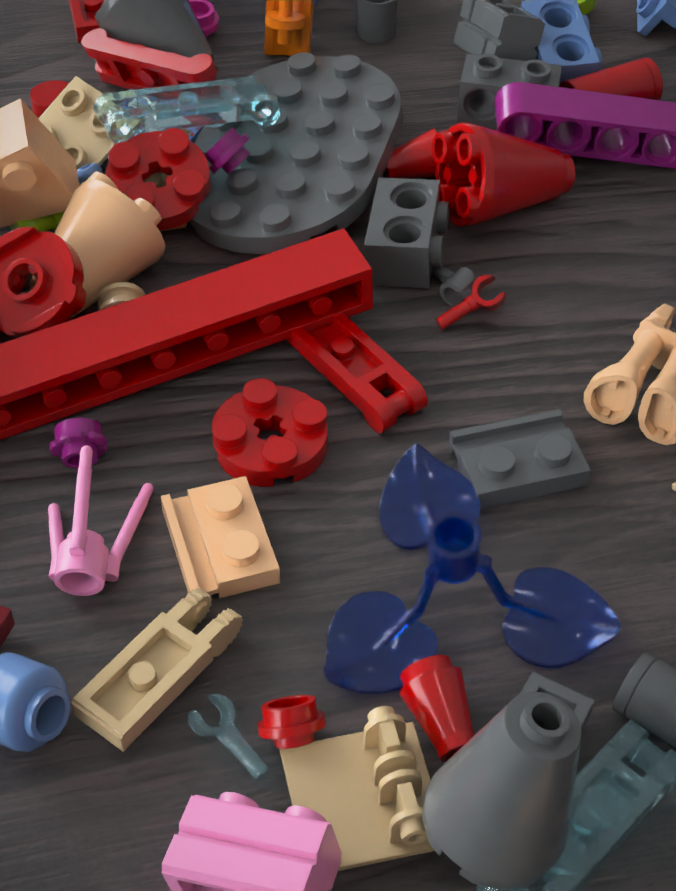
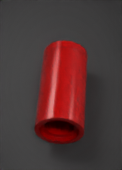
[559,57,663,100]

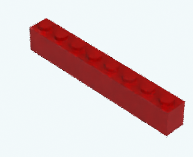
[0,228,373,440]

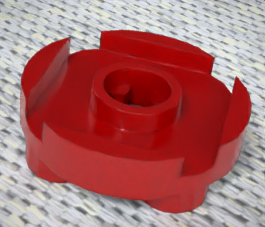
[105,128,211,230]
[0,227,86,339]
[212,378,328,487]

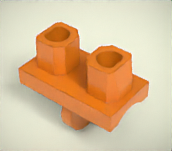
[264,0,314,56]

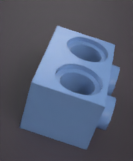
[520,0,603,85]

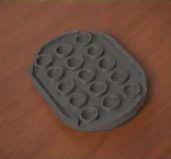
[188,52,403,254]

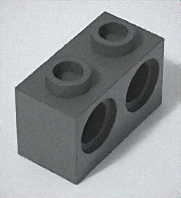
[457,54,562,131]
[364,178,450,289]

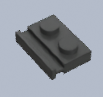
[449,409,591,510]

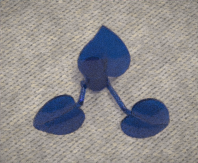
[324,443,621,694]

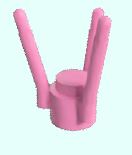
[48,445,154,596]

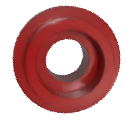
[257,695,327,749]

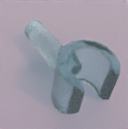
[188,694,269,780]

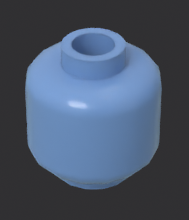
[0,652,71,752]

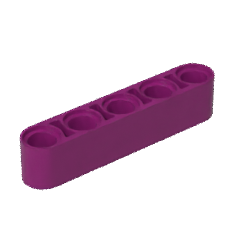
[494,82,676,169]

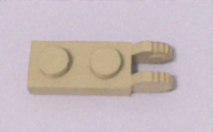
[70,588,243,752]

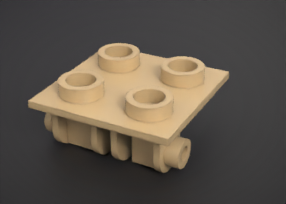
[38,76,140,185]
[279,706,435,871]

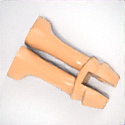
[583,304,676,445]

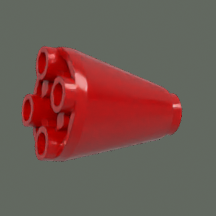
[432,122,575,227]

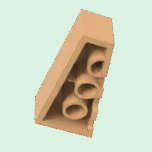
[0,99,80,228]

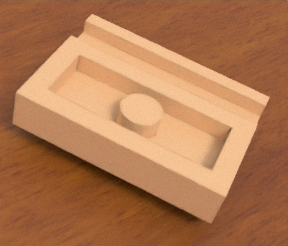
[161,476,280,598]

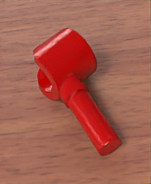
[435,275,507,330]

